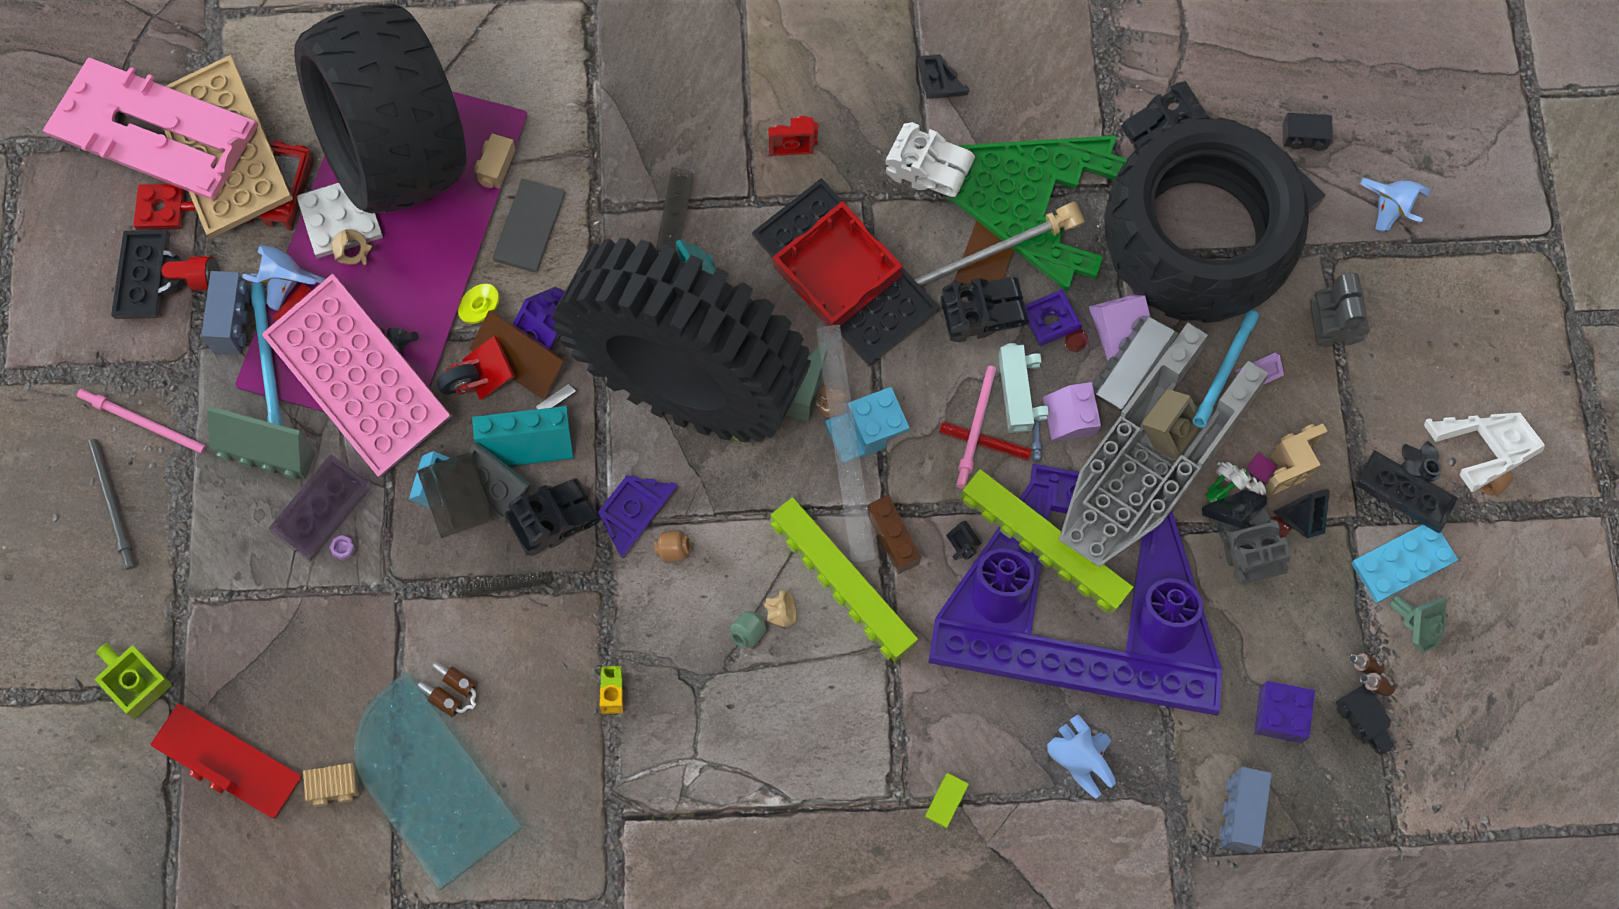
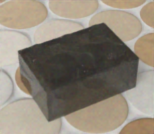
[417,452,494,538]

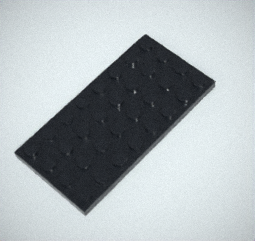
[752,178,939,367]

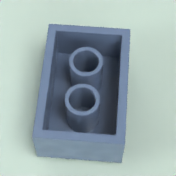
[201,271,252,355]
[1219,767,1272,854]

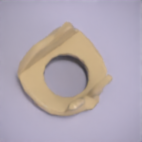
[332,229,372,265]
[764,590,796,628]

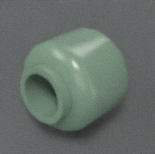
[730,612,766,647]

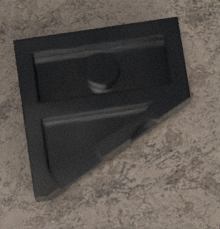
[917,54,969,99]
[1202,490,1267,529]

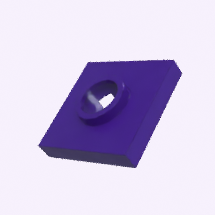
[1025,290,1082,346]

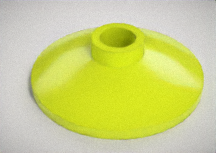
[458,284,499,324]

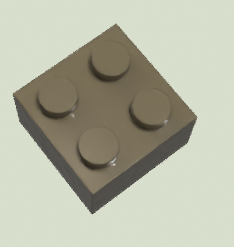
[1142,389,1201,460]

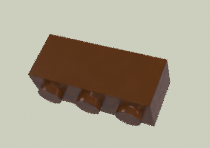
[866,495,921,574]

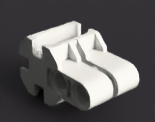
[885,123,975,197]

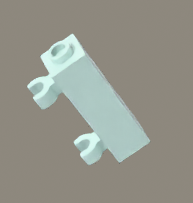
[998,343,1049,433]

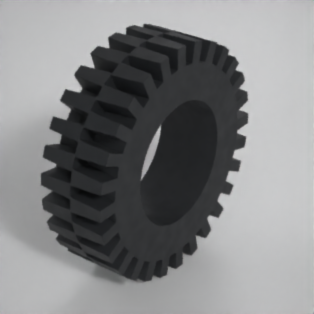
[552,238,811,442]

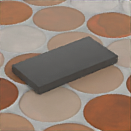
[493,179,565,273]

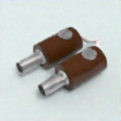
[1349,653,1396,696]
[417,661,477,718]

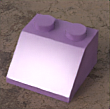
[1042,382,1101,442]

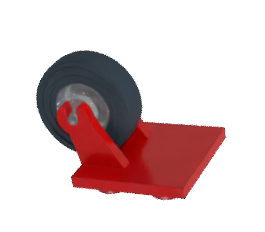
[437,336,515,400]

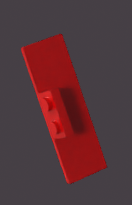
[150,704,301,819]

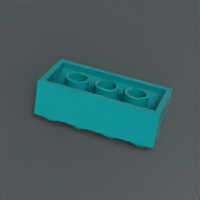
[472,406,574,467]

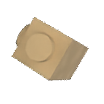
[474,134,516,189]

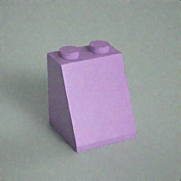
[1089,295,1150,360]

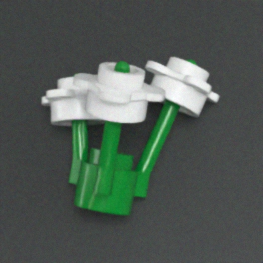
[1205,462,1266,503]

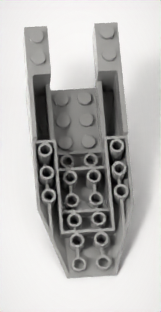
[1059,323,1268,567]

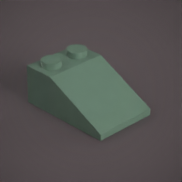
[786,341,829,422]

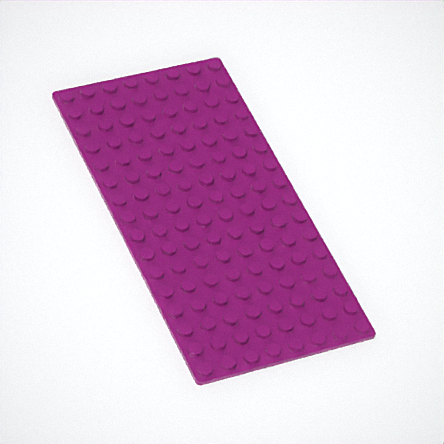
[235,91,527,413]

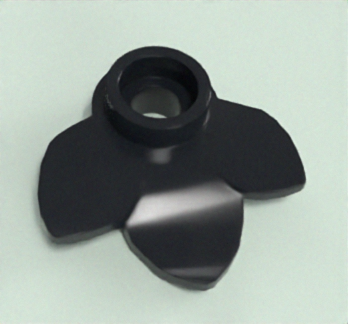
[1401,441,1441,481]

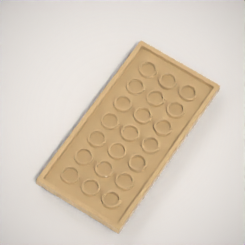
[164,55,293,239]

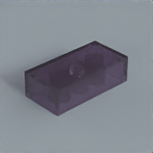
[269,454,371,562]

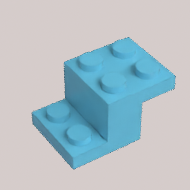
[825,387,910,465]

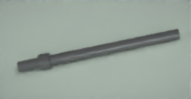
[88,439,135,570]

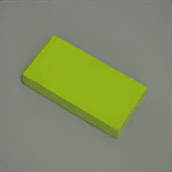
[924,773,969,829]

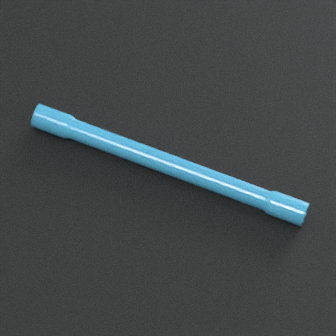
[250,283,283,426]
[1193,310,1259,428]

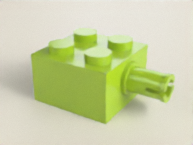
[94,643,172,720]

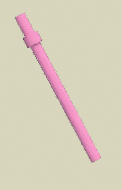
[956,366,996,489]
[77,389,206,454]

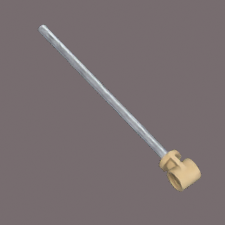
[914,201,1086,287]

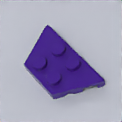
[598,475,678,559]

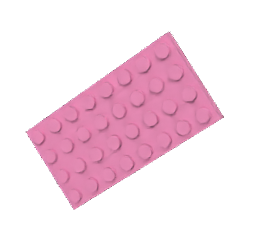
[261,273,452,477]

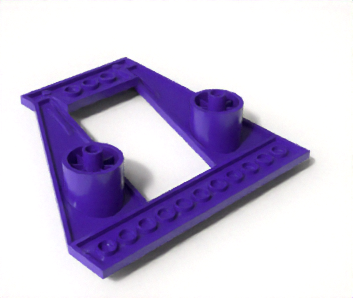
[928,464,1222,716]

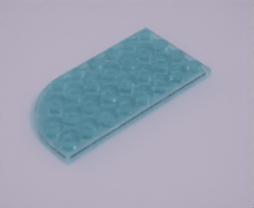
[354,672,522,891]

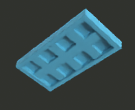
[1351,525,1458,604]

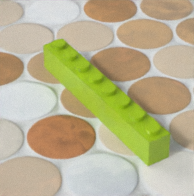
[960,469,1133,614]
[770,497,918,663]

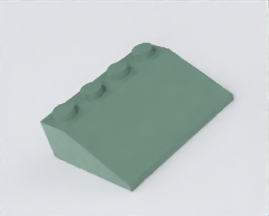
[207,406,315,480]

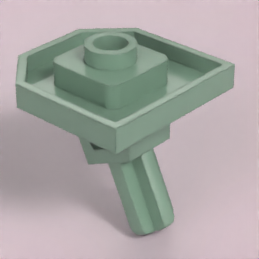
[1390,596,1447,653]

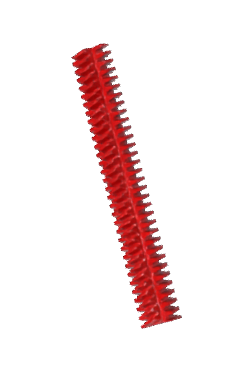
[939,421,1032,461]

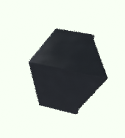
[1272,489,1330,538]

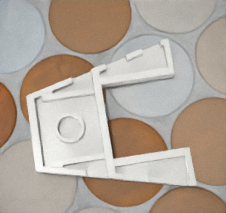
[1424,413,1545,492]

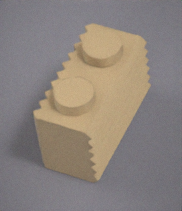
[303,763,360,807]

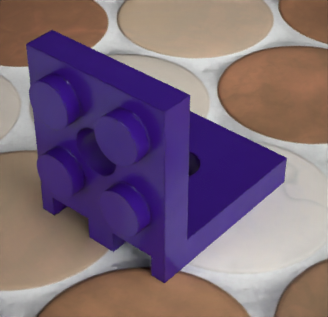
[513,286,565,350]

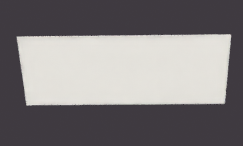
[536,384,576,409]

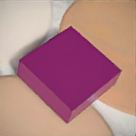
[1246,452,1277,485]

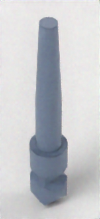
[1032,420,1042,461]

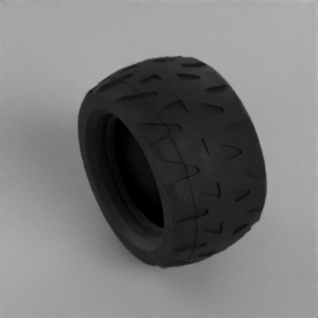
[294,3,467,214]
[1105,117,1309,323]

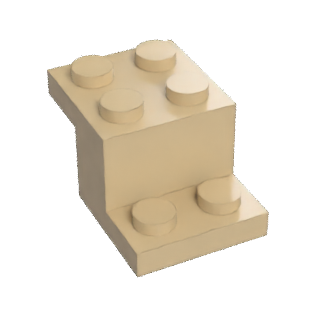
[1265,423,1328,497]

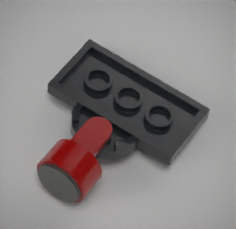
[111,229,220,319]

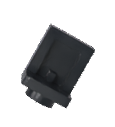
[946,521,982,560]

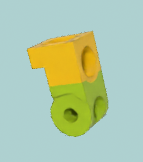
[600,666,623,714]

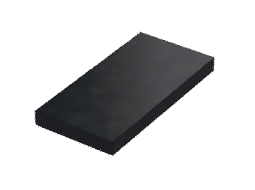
[1355,450,1457,533]

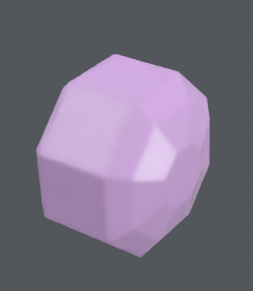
[330,535,355,561]

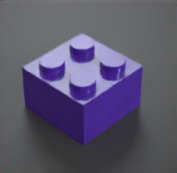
[1254,681,1315,743]

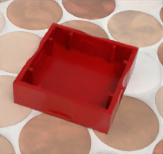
[772,201,903,332]

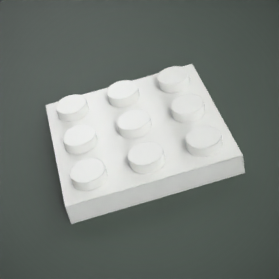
[296,183,383,258]

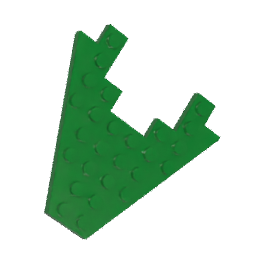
[943,136,1127,291]

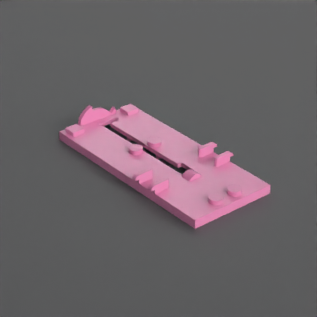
[43,57,258,201]

